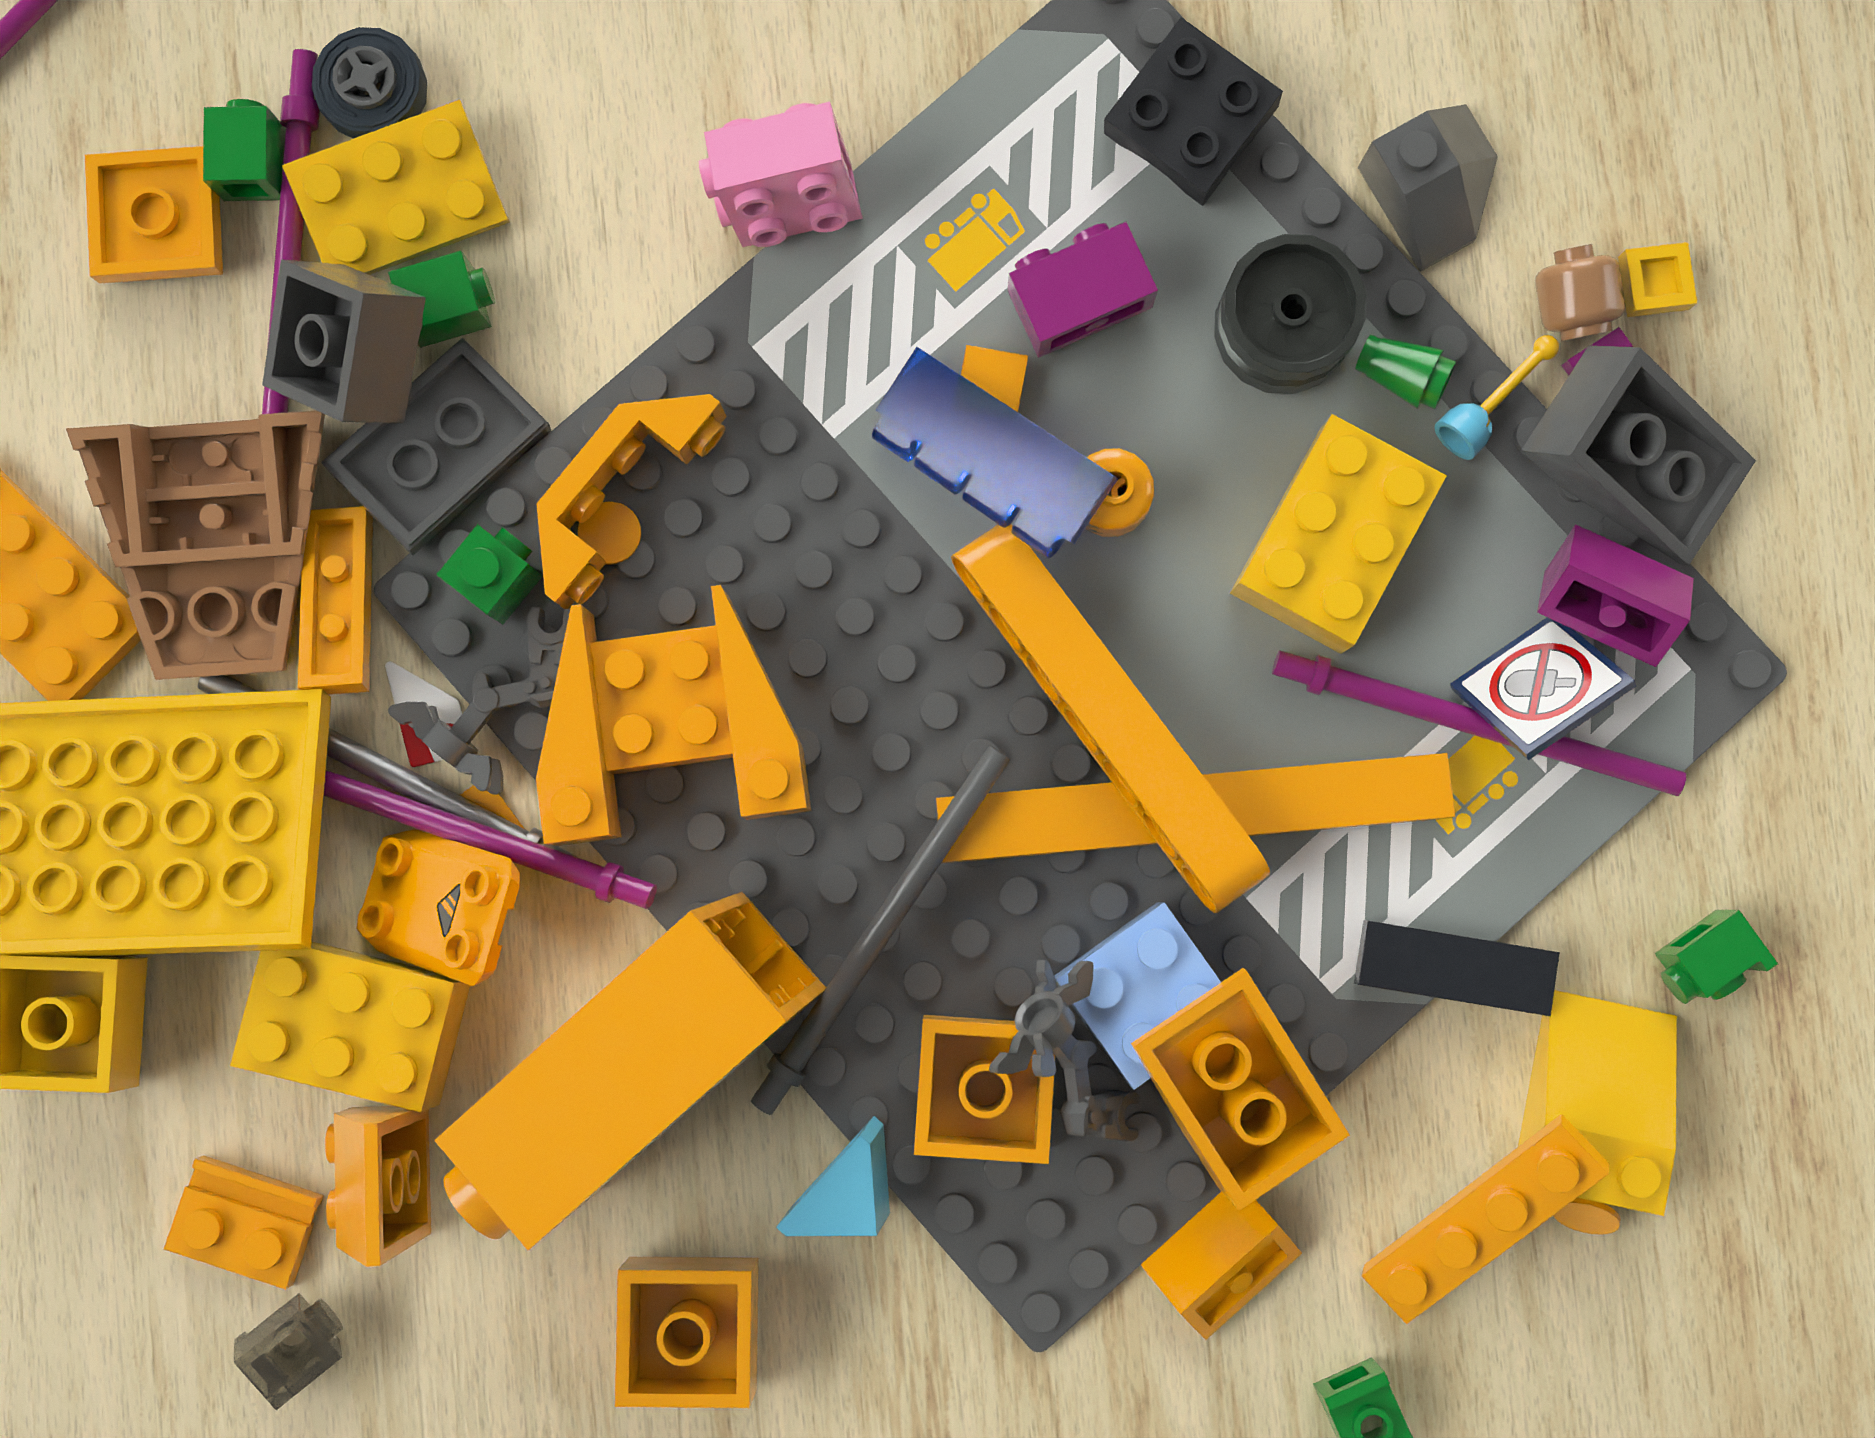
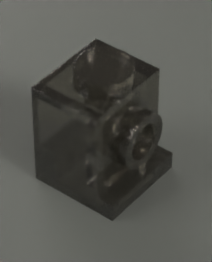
[234,1293,343,1410]

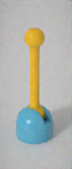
[1434,335,1559,460]

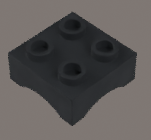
[1104,17,1283,206]

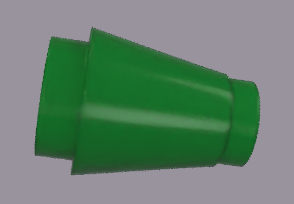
[1355,334,1456,409]

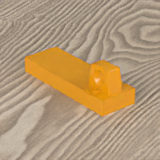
[298,506,373,695]

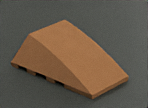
[66,410,325,680]

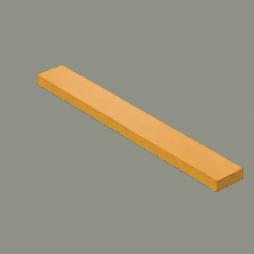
[936,753,1455,864]

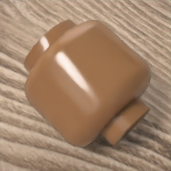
[1535,244,1626,341]

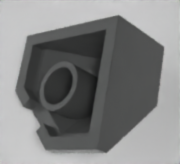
[1358,104,1498,272]

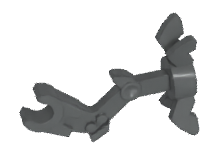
[388,607,570,795]
[989,959,1140,1142]

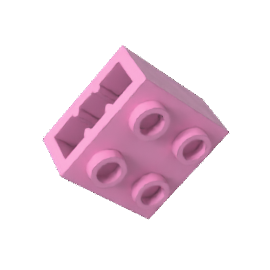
[699,102,863,247]

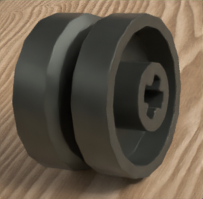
[1214,234,1367,394]

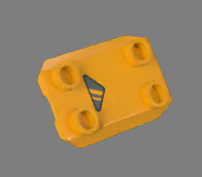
[356,829,520,986]

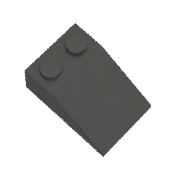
[1521,346,1756,565]

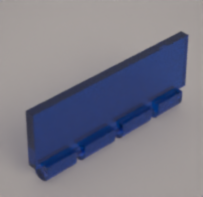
[872,347,1118,558]

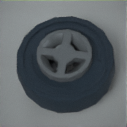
[312,27,427,139]

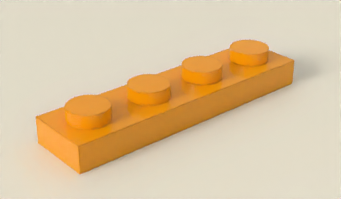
[1361,1114,1609,1324]

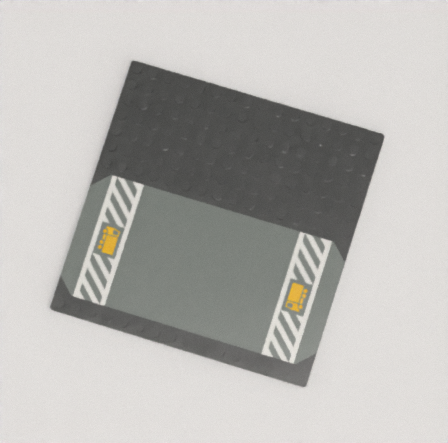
[374,0,1787,1352]

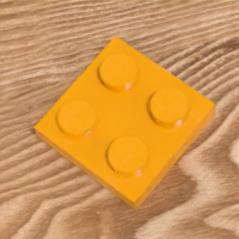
[85,146,223,284]

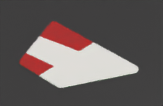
[385,661,462,767]

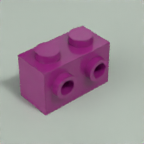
[1007,221,1158,358]
[1537,524,1694,667]

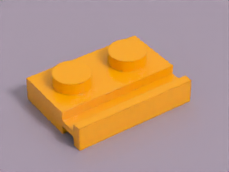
[164,1155,324,1290]

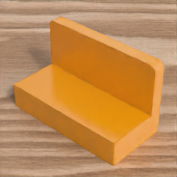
[1141,1191,1302,1340]

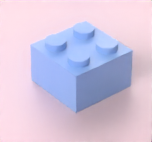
[1054,902,1221,1090]

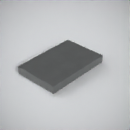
[321,338,551,556]

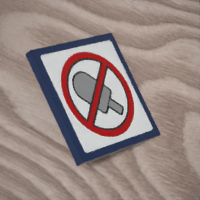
[1450,617,1636,760]

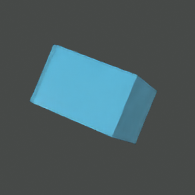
[776,1116,890,1236]

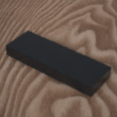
[1354,920,1560,1017]

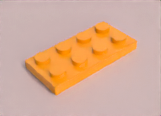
[0,469,141,701]

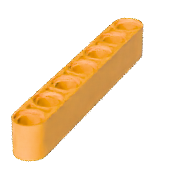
[951,520,1270,913]

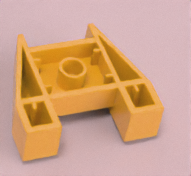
[536,585,811,846]

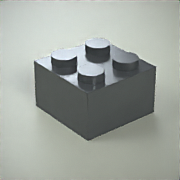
[262,259,426,423]

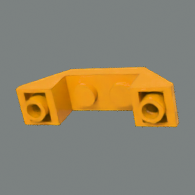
[537,394,727,609]

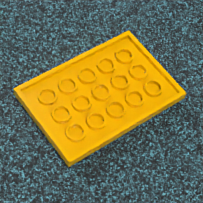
[0,689,331,957]

